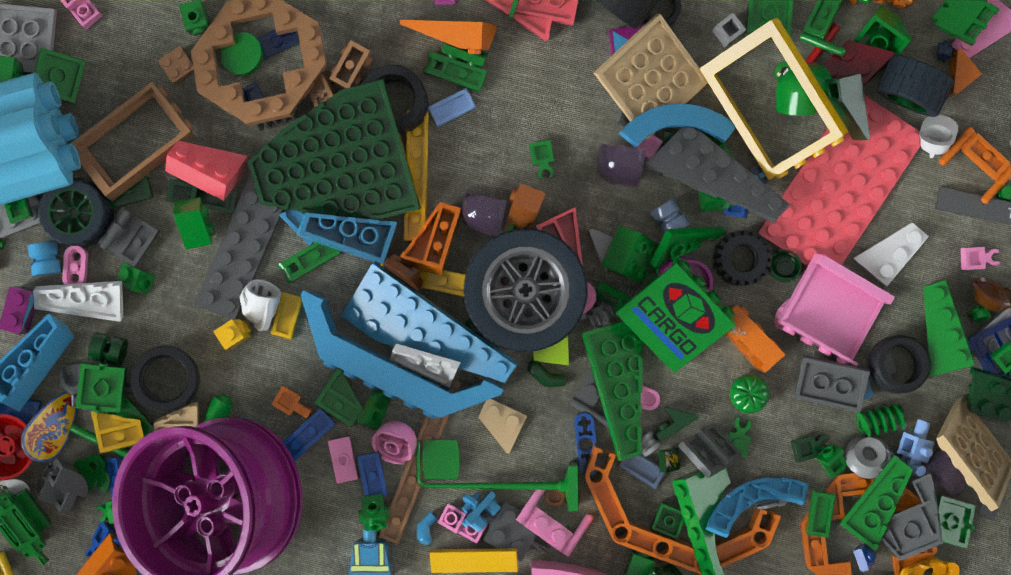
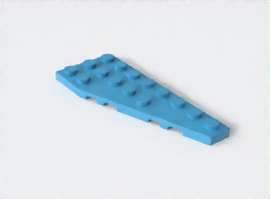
[341,262,519,383]

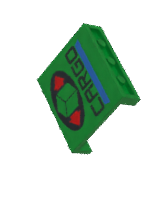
[615,256,736,373]

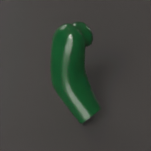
[528,360,566,387]

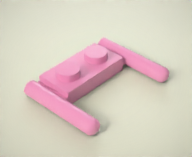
[516,481,593,557]

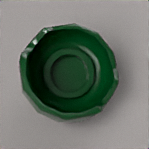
[768,250,802,283]

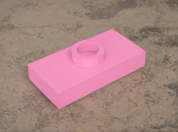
[328,436,359,484]

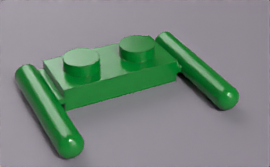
[799,0,871,57]

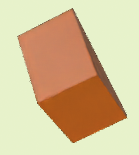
[948,49,982,97]

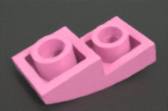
[61,0,103,30]
[438,503,489,544]

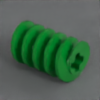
[855,403,906,438]

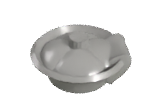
[845,434,894,479]

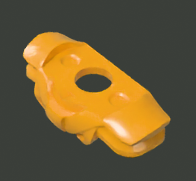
[900,557,960,575]

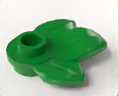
[73,454,110,493]

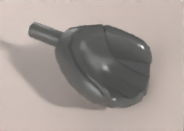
[59,363,80,407]

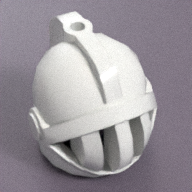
[240,279,282,331]

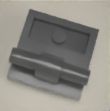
[98,207,160,267]

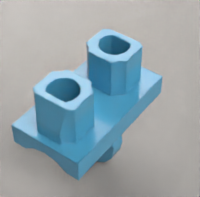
[461,491,501,532]

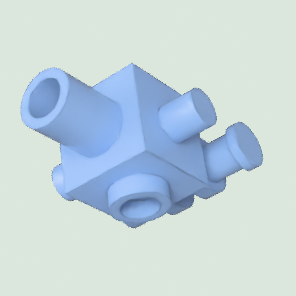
[897,419,935,477]

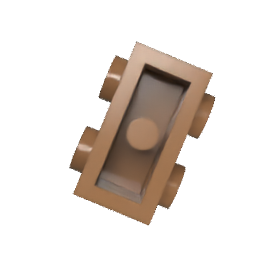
[329,40,373,89]

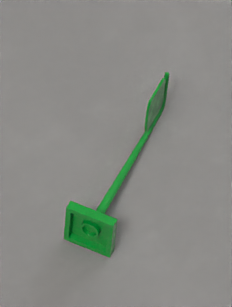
[416,440,579,511]

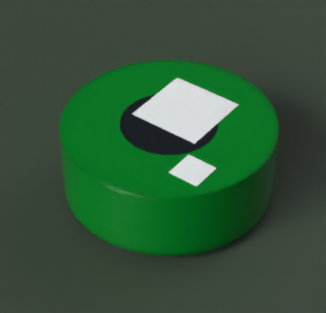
[773,61,790,82]

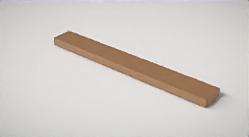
[378,379,462,545]

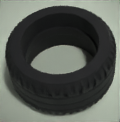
[868,335,931,394]

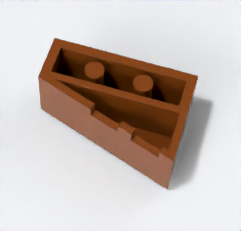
[504,183,546,230]

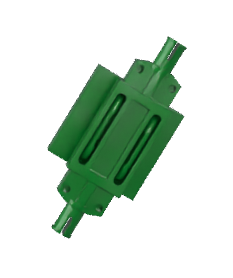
[0,488,52,566]

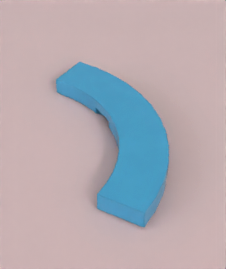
[619,104,736,148]
[705,477,809,538]

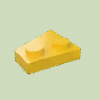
[91,411,144,454]

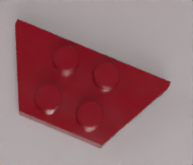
[822,40,894,87]

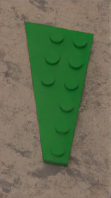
[581,322,643,461]

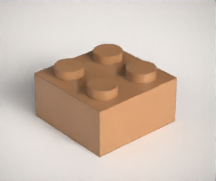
[158,46,194,85]

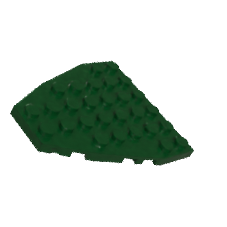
[248,79,421,220]

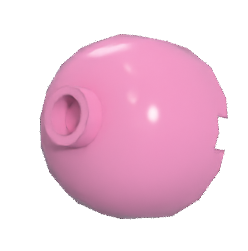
[371,420,417,465]

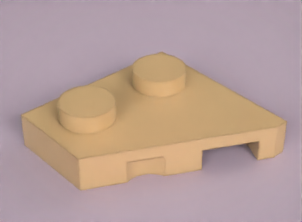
[478,399,527,454]
[154,402,200,432]

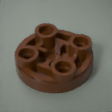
[383,254,423,291]

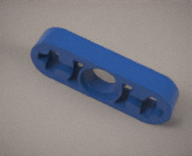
[574,412,599,476]

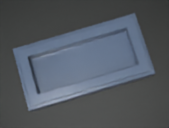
[618,455,665,489]

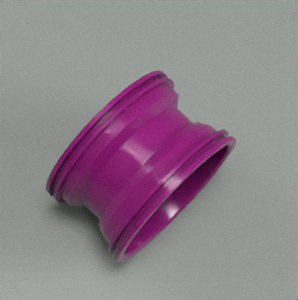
[112,417,302,575]

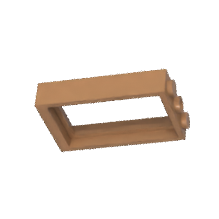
[72,82,196,201]

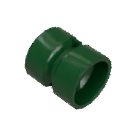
[88,332,128,366]

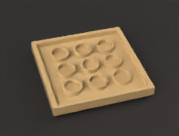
[594,14,708,140]
[936,396,1011,511]

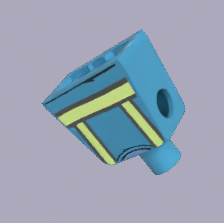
[349,528,392,575]

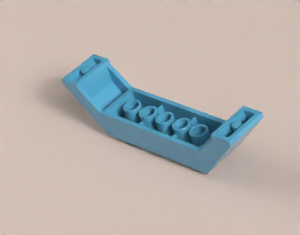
[301,290,505,419]

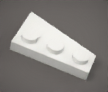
[852,223,929,287]
[390,344,461,388]

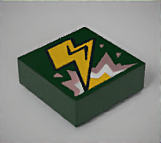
[658,448,680,473]

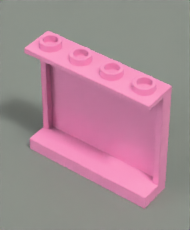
[777,253,895,366]

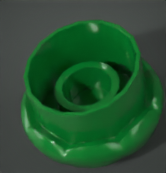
[730,374,769,414]

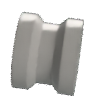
[641,430,662,457]

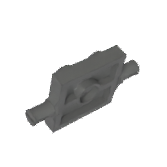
[480,501,547,562]

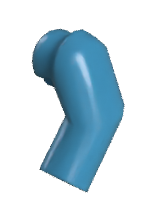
[417,511,438,545]

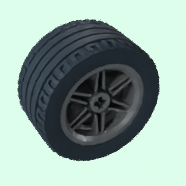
[464,228,588,352]

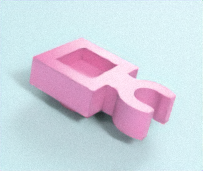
[961,247,1000,270]

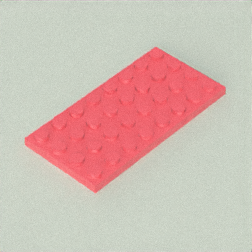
[757,95,927,267]

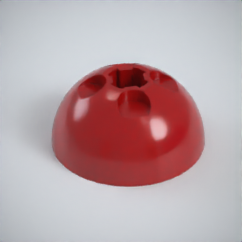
[0,414,33,480]

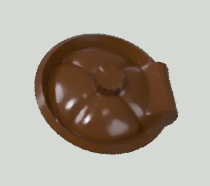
[972,277,1011,312]

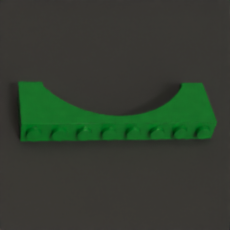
[672,468,731,575]

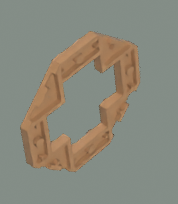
[191,0,328,126]

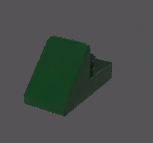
[654,406,698,442]

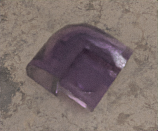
[597,144,646,187]
[461,193,507,236]

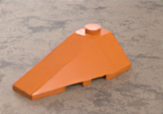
[400,20,497,54]

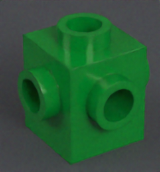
[358,494,391,531]

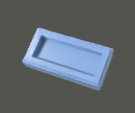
[428,88,476,127]

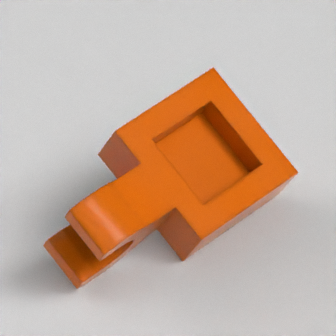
[271,386,313,418]

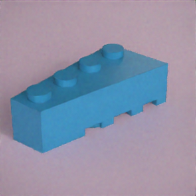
[296,213,397,264]
[0,313,74,412]

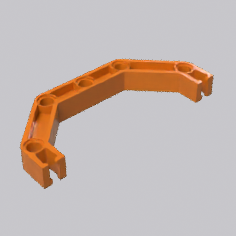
[584,444,781,574]

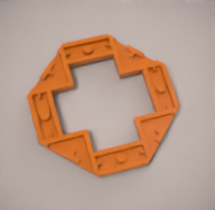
[800,472,937,575]

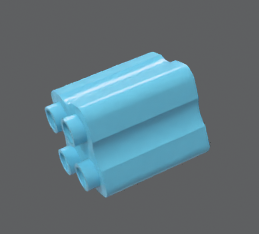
[0,72,81,205]

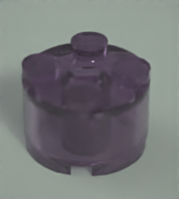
[923,447,968,498]

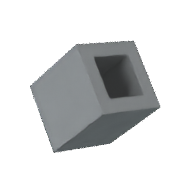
[712,13,746,48]

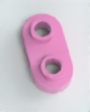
[62,246,88,284]

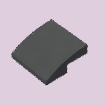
[678,423,742,479]

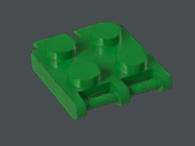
[932,0,1000,46]

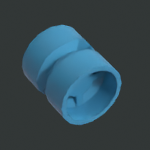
[27,241,62,276]

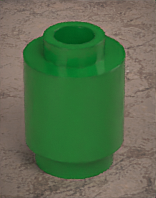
[205,393,234,422]

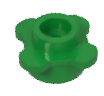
[967,305,991,322]

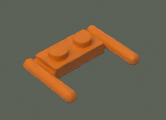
[939,127,1011,204]

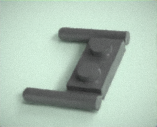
[570,368,608,427]

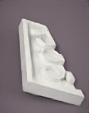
[33,281,123,322]

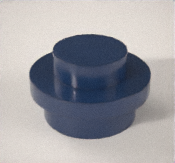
[937,41,952,63]

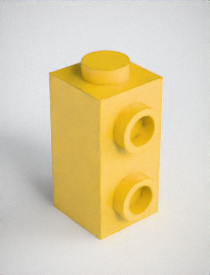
[213,319,252,350]

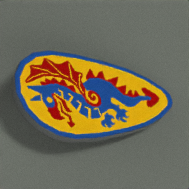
[21,392,77,462]

